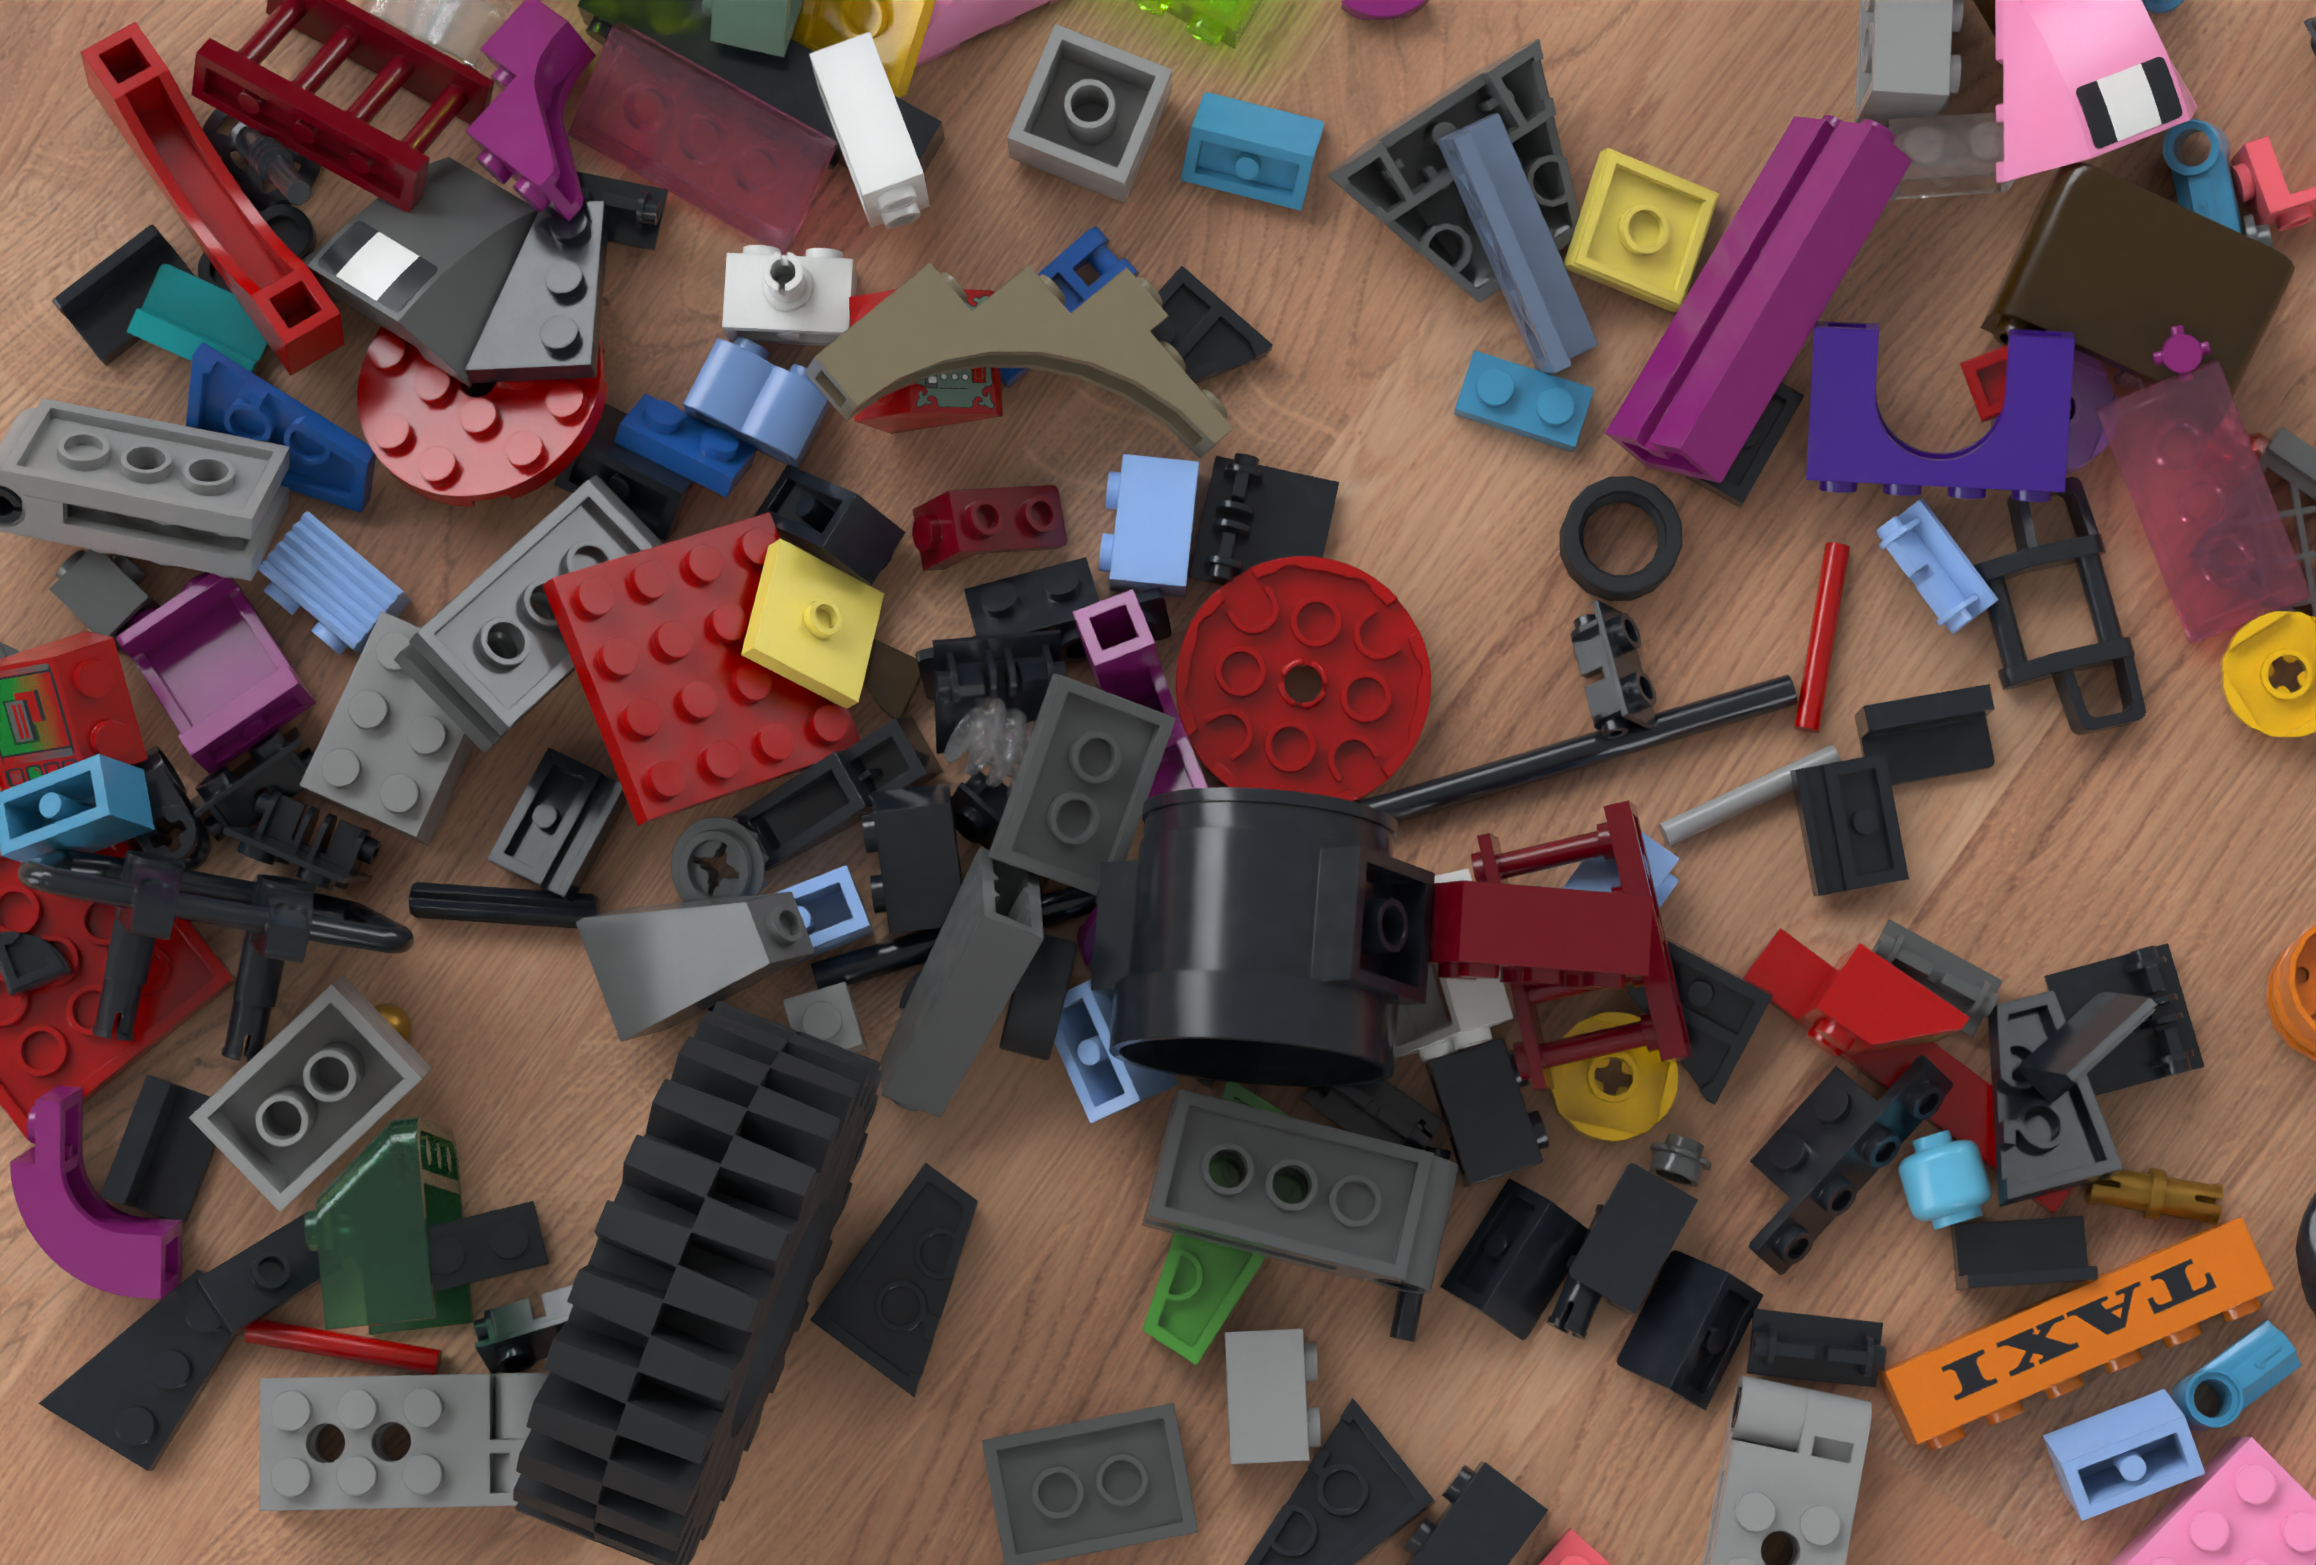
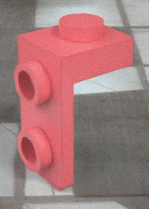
[2230,136,2316,231]

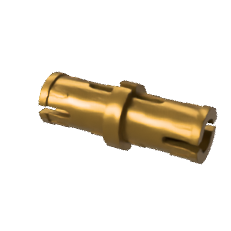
[2085,1168,2223,1225]

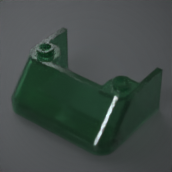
[305,1117,474,1335]

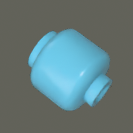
[1898,1130,1993,1230]

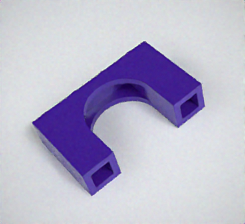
[1806,321,2075,502]

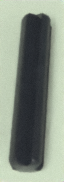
[409,882,600,928]

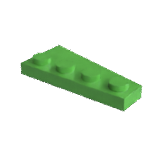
[1142,1082,1302,1366]

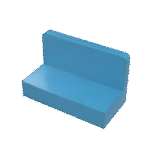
[1180,92,1324,211]

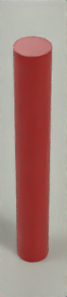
[1794,542,1850,733]
[245,1319,442,1375]

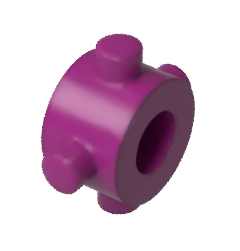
[2153,325,2211,381]

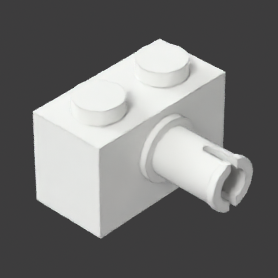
[722,245,857,346]

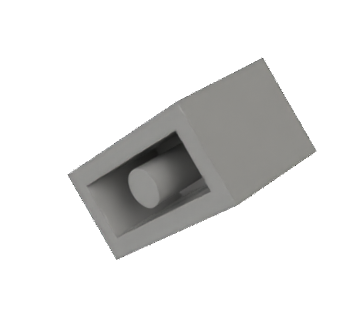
[1224,1329,1321,1464]

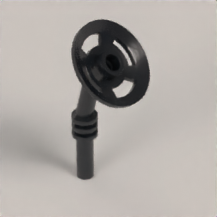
[202,109,321,213]

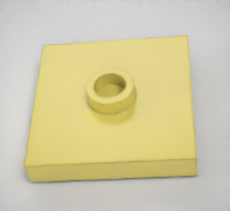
[1564,148,1719,313]
[741,539,885,709]

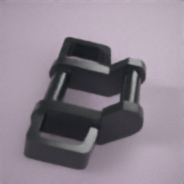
[1973,477,2146,735]

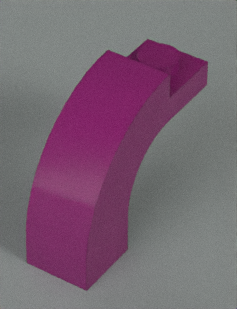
[1073,589,1208,799]
[10,1086,182,1299]

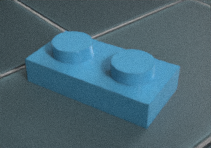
[1454,350,1594,452]

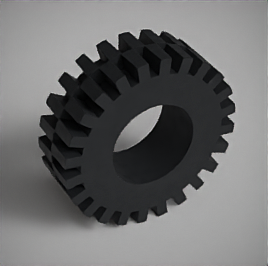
[513,1001,882,1565]

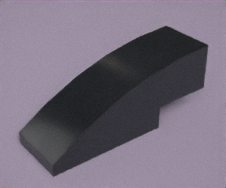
[732,717,943,871]

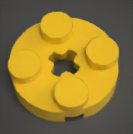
[2220,611,2316,737]
[1549,1012,1678,1142]

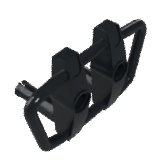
[17,849,414,1062]

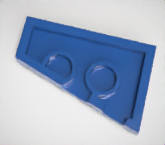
[186,342,376,513]

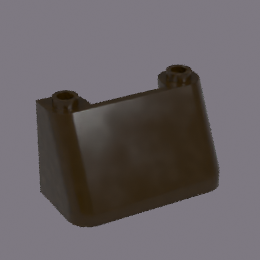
[1980,162,2295,435]

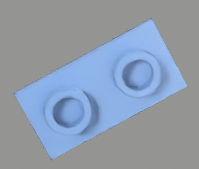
[1876,498,1999,635]

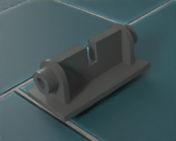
[1872,919,2003,1037]

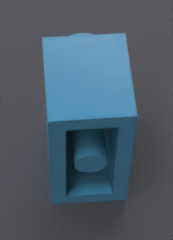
[0,754,155,863]

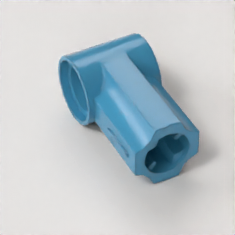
[2163,119,2244,234]
[2170,1320,2302,1431]

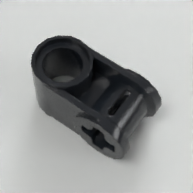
[132,746,211,870]

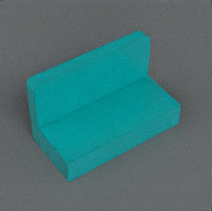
[127,264,268,373]

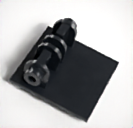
[1189,453,1339,585]
[932,630,1067,754]
[223,791,381,890]
[2044,943,2204,1096]

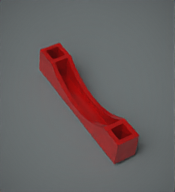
[80,22,345,376]

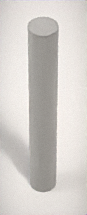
[1659,744,1841,847]

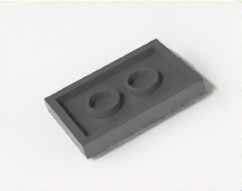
[988,673,1176,896]
[982,1403,1198,1565]

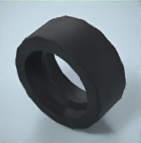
[1559,476,1682,601]
[999,934,1078,1060]

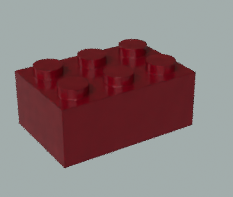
[1428,880,1653,990]

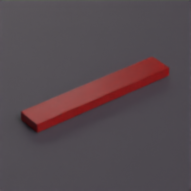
[1743,928,2074,1214]

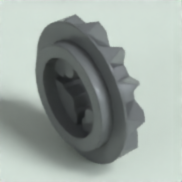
[671,817,770,902]

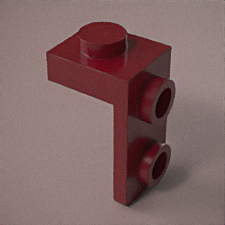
[912,485,1067,571]

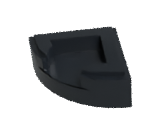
[0,931,76,997]

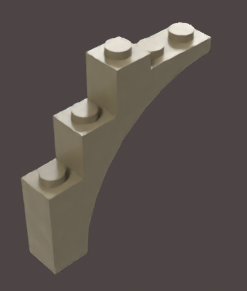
[805,263,1234,458]

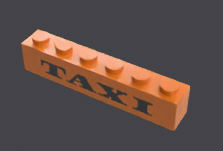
[1877,1217,2275,1451]

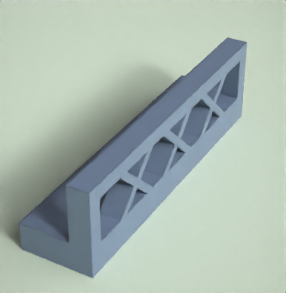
[1437,113,1598,374]

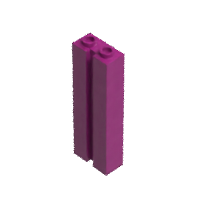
[1605,115,1912,483]

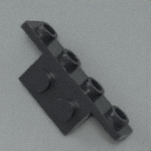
[915,557,1172,700]
[1749,1055,1953,1275]

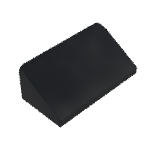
[2019,992,2157,1102]

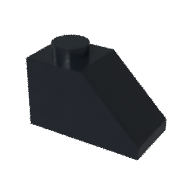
[754,465,906,585]

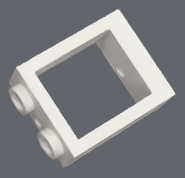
[809,32,930,229]
[1395,868,1513,1063]

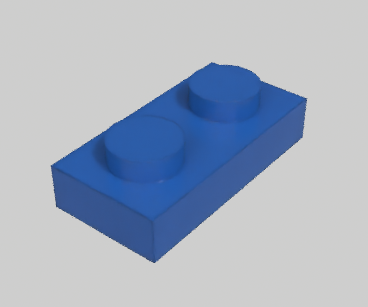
[614,393,757,498]

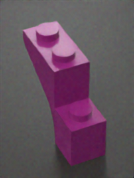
[465,0,596,221]

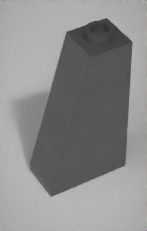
[881,847,1044,1118]
[576,891,815,1042]

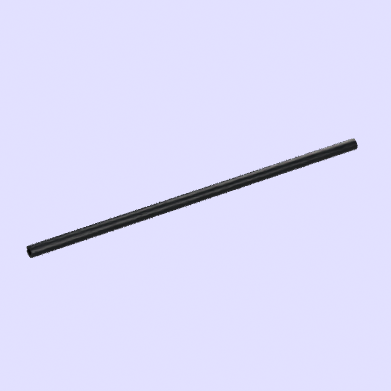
[811,674,1798,989]

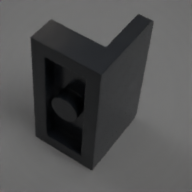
[52,224,195,366]
[554,403,695,541]
[1854,684,1995,785]
[100,1074,216,1224]
[1568,1163,1698,1315]
[1440,1178,1588,1340]
[1950,1216,2098,1290]
[1617,1250,1763,1411]

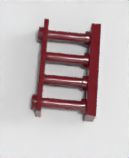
[191,0,494,213]
[1471,800,1693,1091]

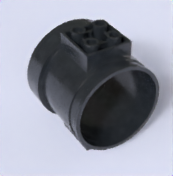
[1091,787,1435,1087]

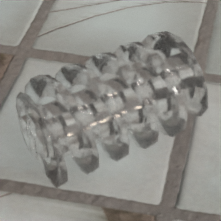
[945,696,1036,797]

